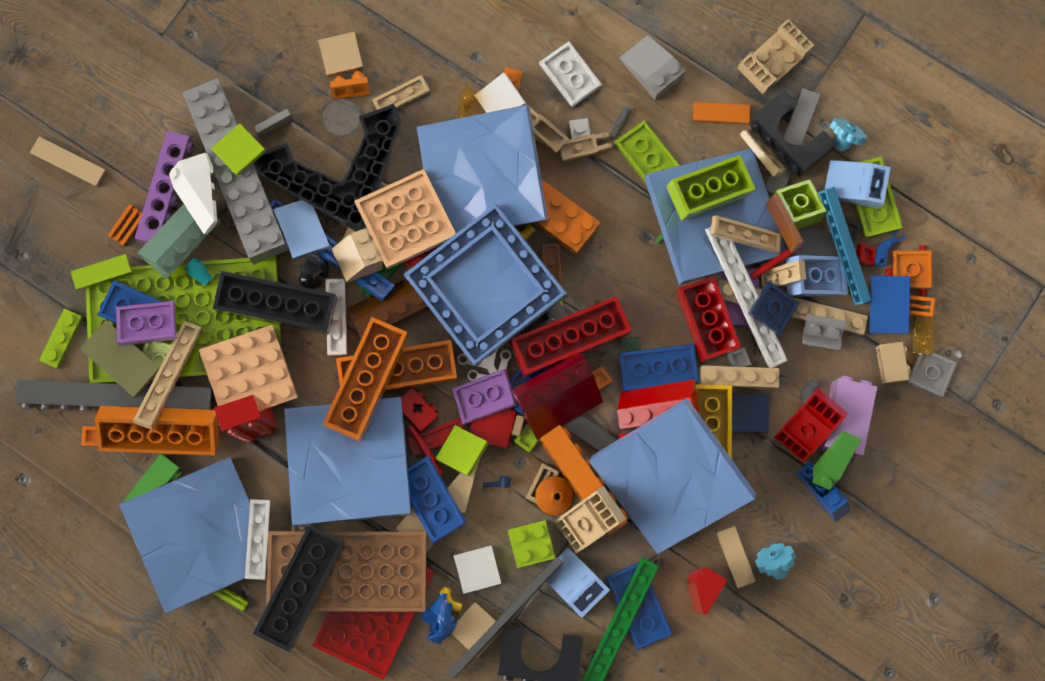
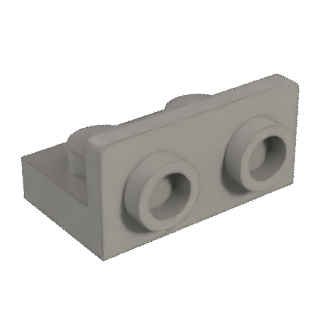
[802,314,846,350]

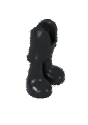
[299,255,329,289]

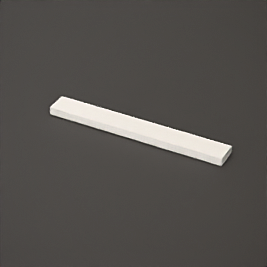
[705,227,788,368]

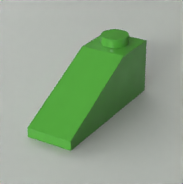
[813,431,861,490]
[124,454,183,502]

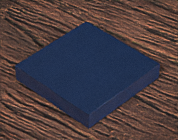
[748,281,799,335]
[732,393,769,433]

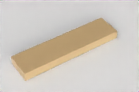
[30,137,106,187]
[710,215,781,253]

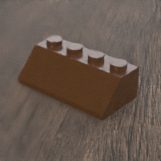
[347,278,430,338]

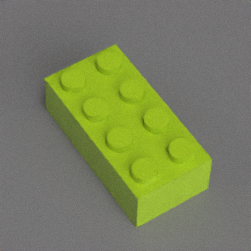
[666,155,756,221]

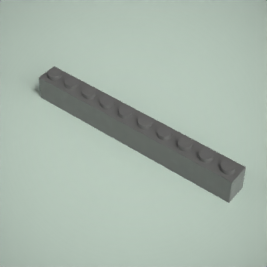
[15,380,214,411]

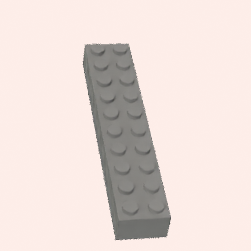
[182,78,289,265]

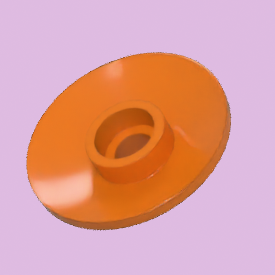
[535,476,573,515]

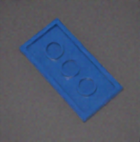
[618,344,700,391]
[408,456,467,544]
[605,563,673,650]

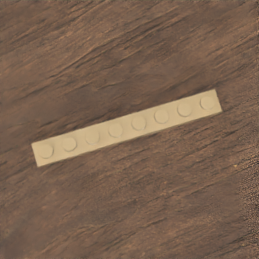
[718,279,868,335]

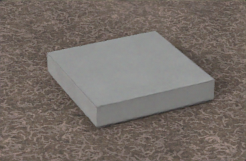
[906,347,957,398]

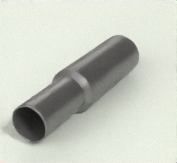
[609,106,631,139]

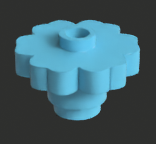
[830,118,867,151]
[755,543,796,579]

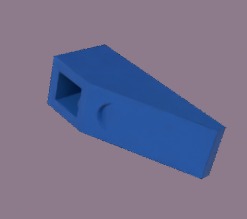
[796,461,851,522]

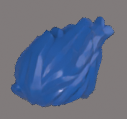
[421,593,457,645]

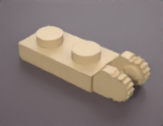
[559,132,613,162]

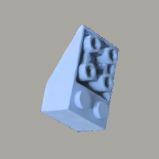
[824,160,891,209]
[547,548,610,618]

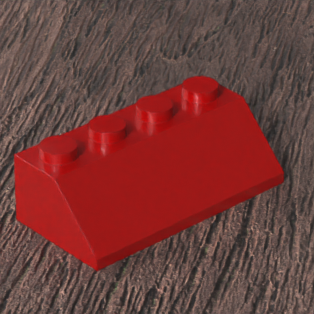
[675,276,741,363]
[617,380,700,430]
[687,567,727,615]

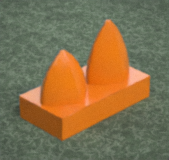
[330,69,370,100]

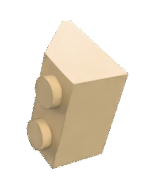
[332,228,383,283]

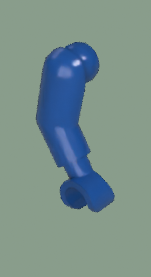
[875,230,905,267]

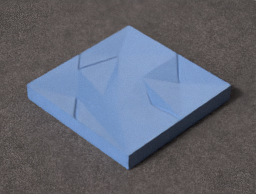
[417,105,548,233]
[644,148,787,285]
[404,203,568,367]
[284,397,412,527]
[589,398,756,554]
[119,457,268,614]

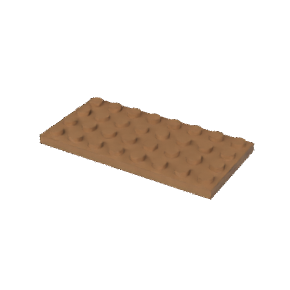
[266,531,426,612]

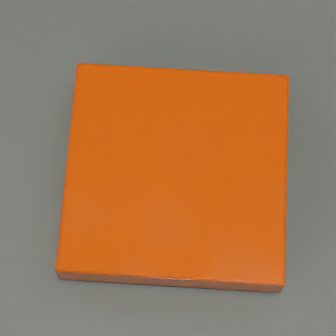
[893,250,932,289]

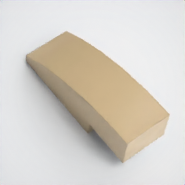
[525,104,569,153]

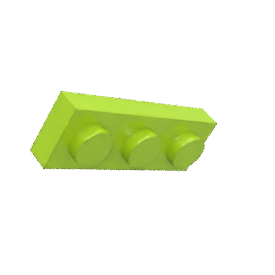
[39,309,83,369]

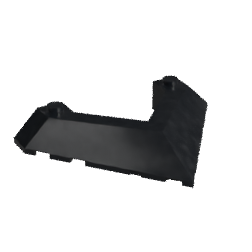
[254,104,401,232]

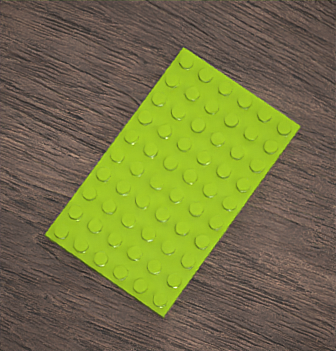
[86,256,282,383]

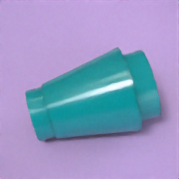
[184,258,213,286]

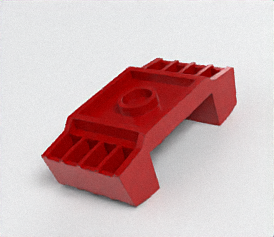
[773,387,848,463]

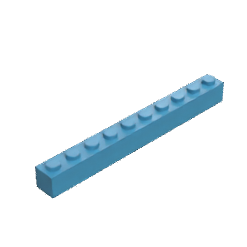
[818,187,871,305]

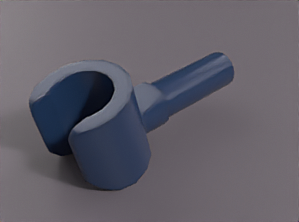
[483,476,511,488]

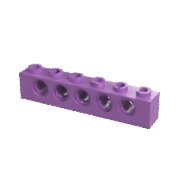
[135,131,194,244]

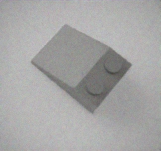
[619,35,686,100]

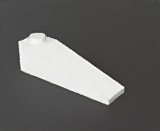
[169,153,217,235]

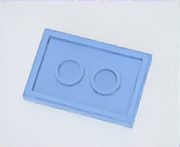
[273,200,330,261]

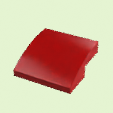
[469,409,518,449]

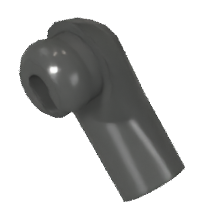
[801,379,820,404]

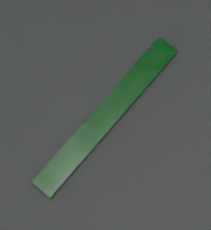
[582,557,660,681]

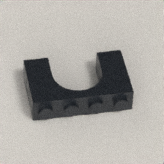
[749,90,837,177]
[498,627,583,681]

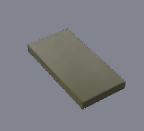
[80,320,160,398]

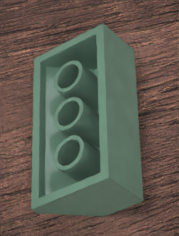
[137,204,221,279]

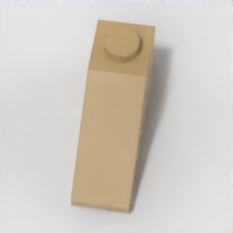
[448,461,479,514]

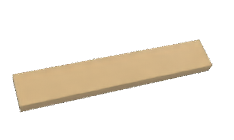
[133,321,202,430]

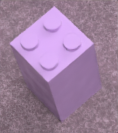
[818,376,877,458]

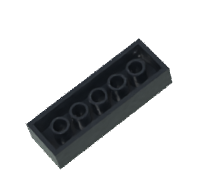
[213,271,338,335]
[253,525,346,652]

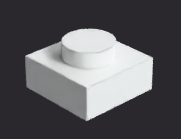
[569,118,590,139]

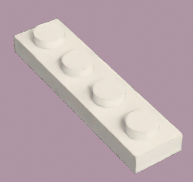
[326,279,347,356]
[245,499,270,580]

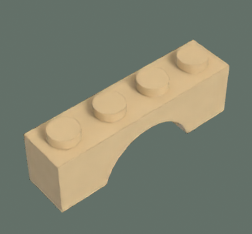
[699,366,779,390]

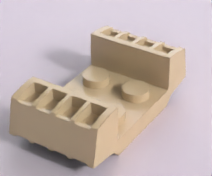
[737,19,814,94]
[554,486,627,554]

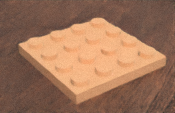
[355,169,456,269]
[199,325,298,407]

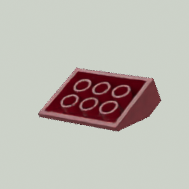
[511,353,604,440]

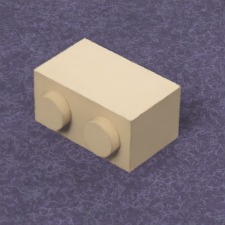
[876,342,911,385]

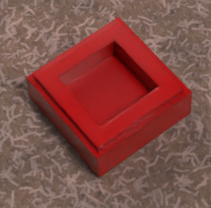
[856,243,876,267]

